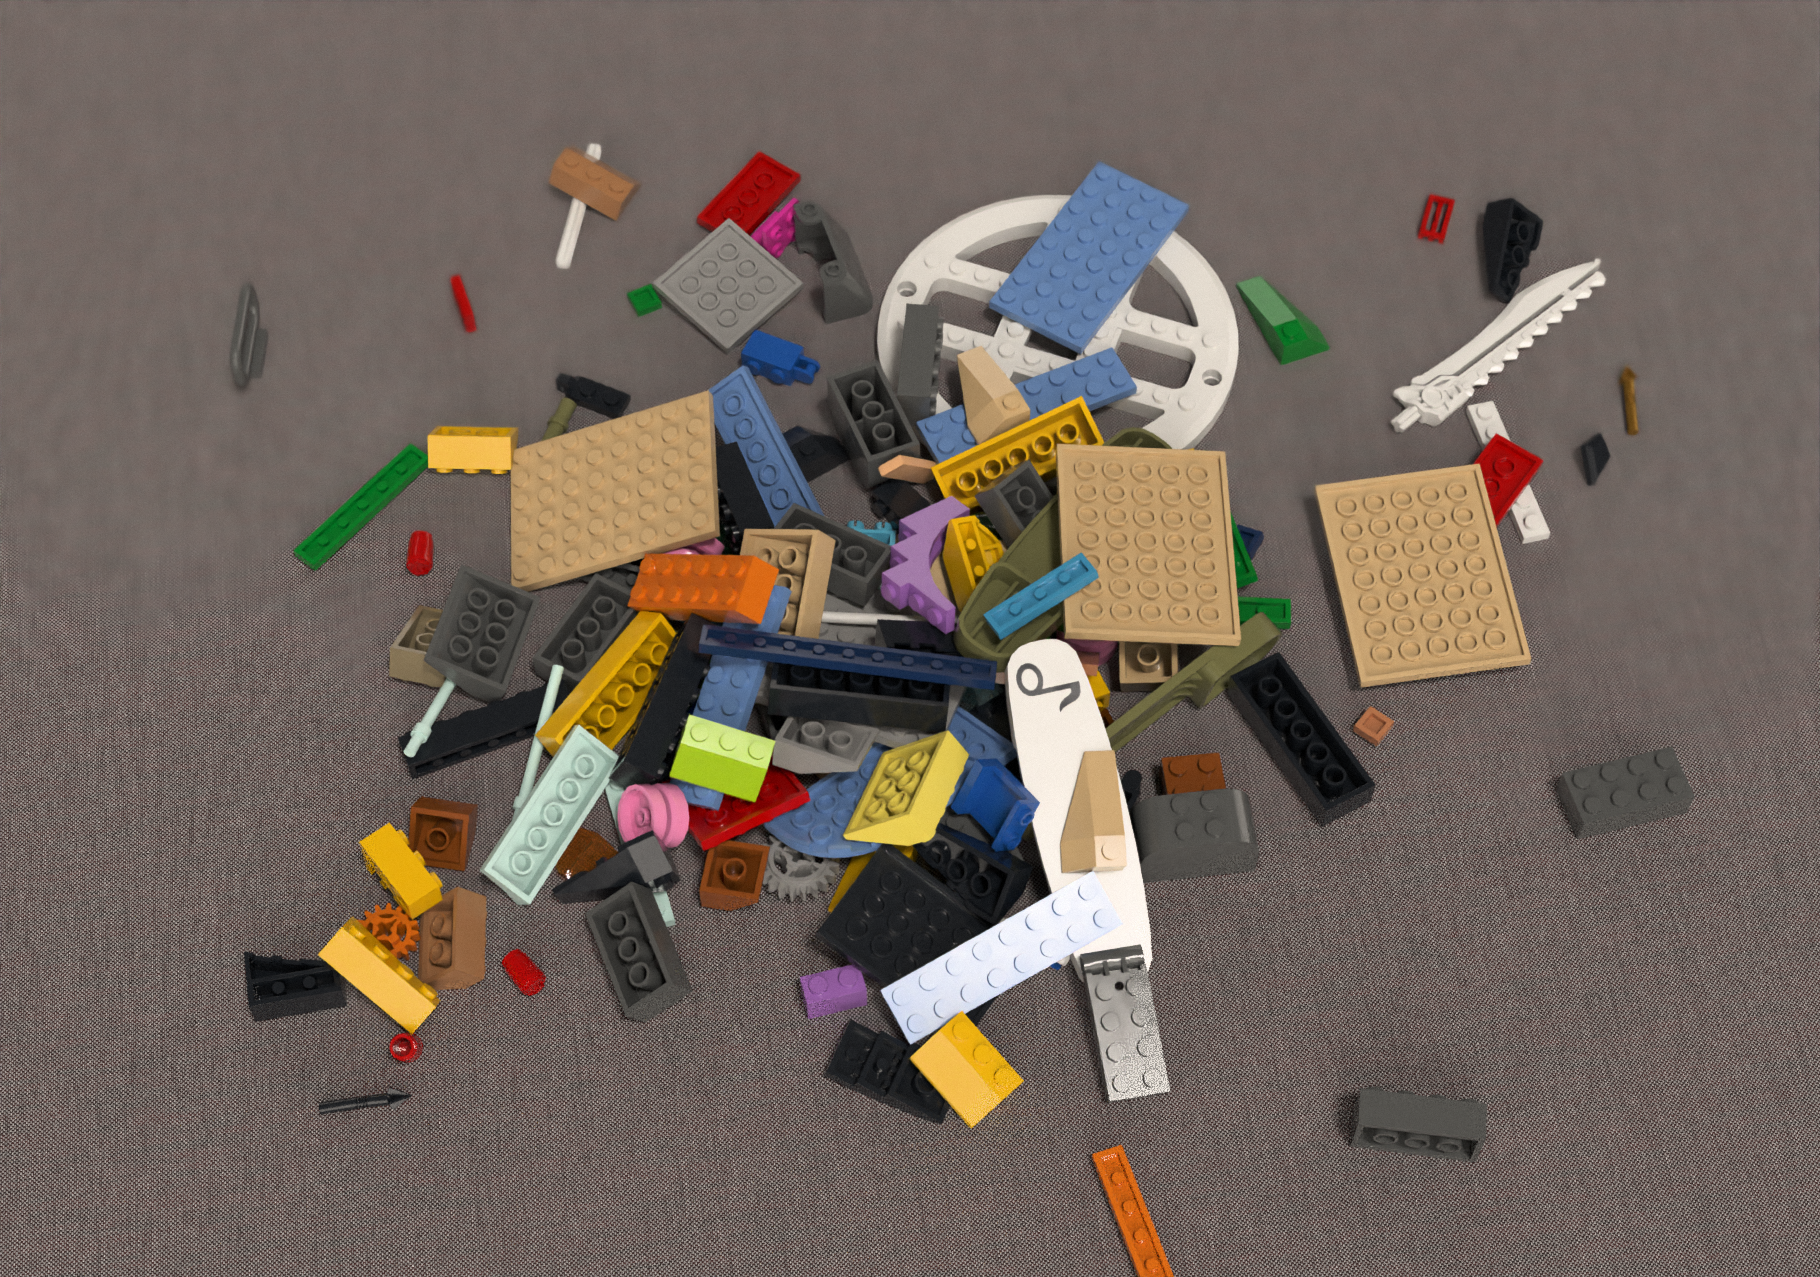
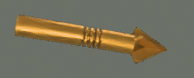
[1619,365,1639,435]

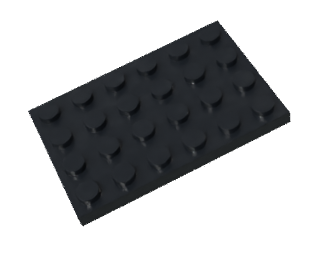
[815,843,998,1030]

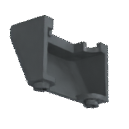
[793,201,873,324]

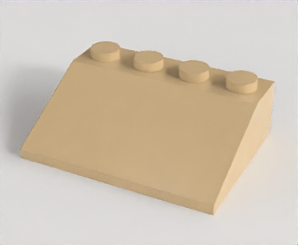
[740,529,836,639]

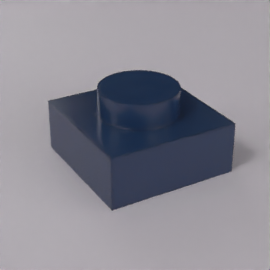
[1237,524,1264,560]

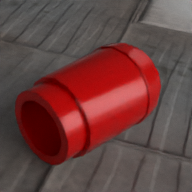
[406,531,434,576]
[502,949,546,996]
[389,1032,423,1063]

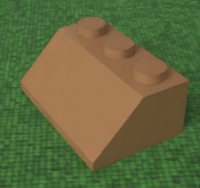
[549,146,641,221]
[418,887,487,990]

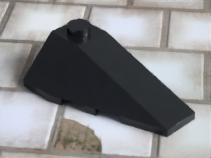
[1482,197,1544,304]
[912,823,1033,925]
[552,830,681,904]

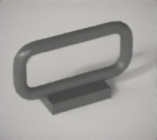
[230,282,269,386]

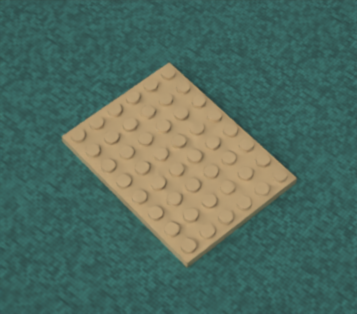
[511,390,720,592]
[1056,444,1241,646]
[1314,464,1531,688]

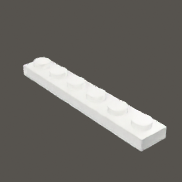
[1466,401,1550,544]

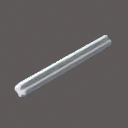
[555,143,602,269]

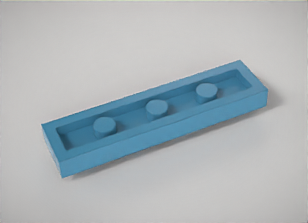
[983,552,1099,640]

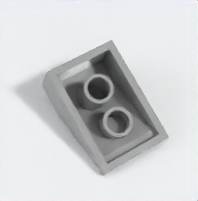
[772,716,879,774]

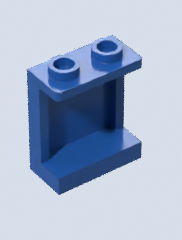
[951,758,1040,852]

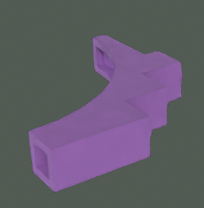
[881,496,970,634]

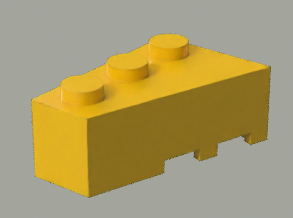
[359,822,443,920]

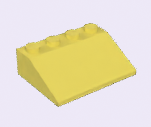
[843,730,969,846]

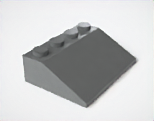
[423,564,541,703]

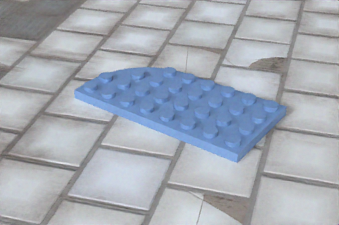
[764,706,1017,858]

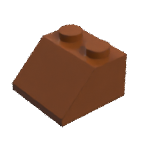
[408,796,478,871]
[699,840,770,911]

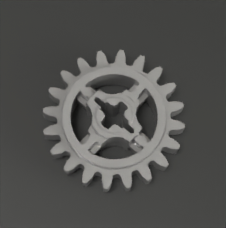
[762,836,840,902]

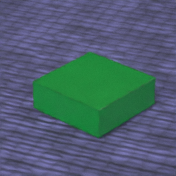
[627,284,662,317]

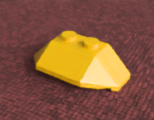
[943,515,1004,612]

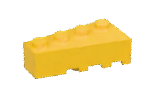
[318,916,441,1034]

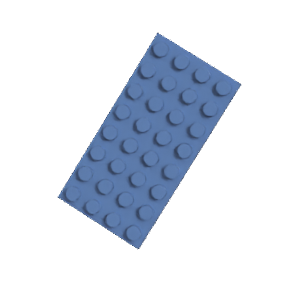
[989,161,1189,354]

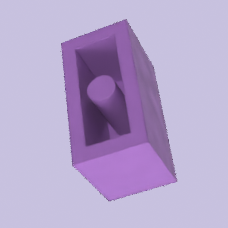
[800,964,867,1019]

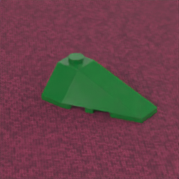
[1236,276,1330,366]

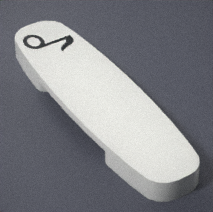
[1005,639,1152,989]

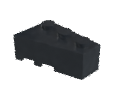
[874,619,964,657]
[244,952,347,1022]

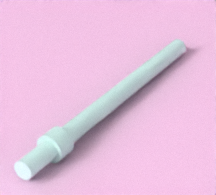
[512,665,564,820]
[404,678,456,757]

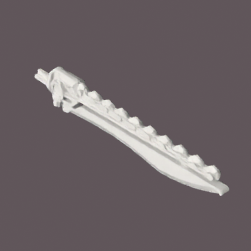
[1391,258,1606,433]

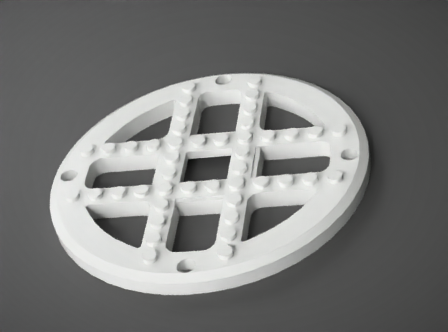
[877,195,1239,495]

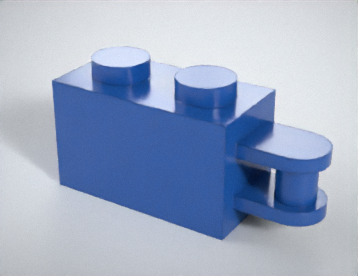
[741,330,821,387]

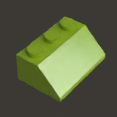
[669,714,776,803]

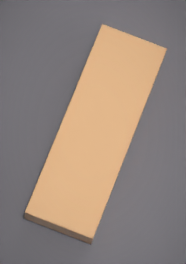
[878,455,937,484]

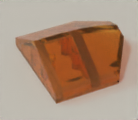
[555,827,619,879]

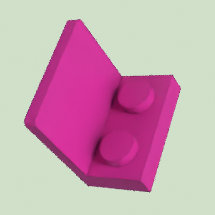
[750,198,799,258]

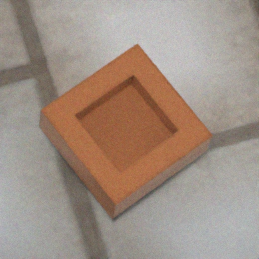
[1353,706,1394,747]

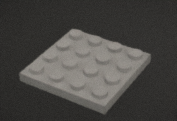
[653,218,803,354]

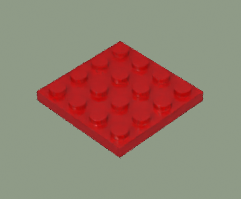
[662,736,811,851]

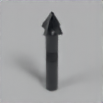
[319,1086,412,1114]

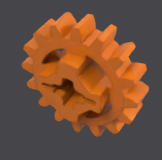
[358,903,421,961]

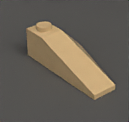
[957,346,1030,445]
[1060,750,1127,873]

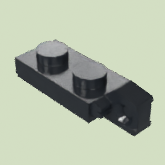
[555,373,631,419]

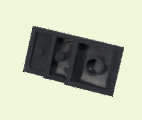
[823,1020,950,1125]

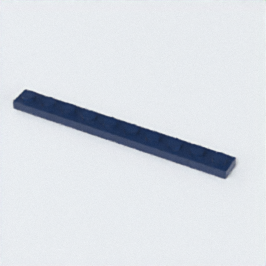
[699,624,997,690]

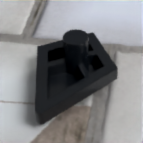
[1581,433,1611,486]

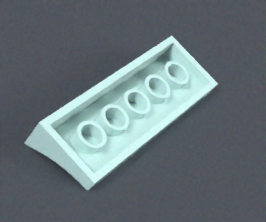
[480,725,618,905]

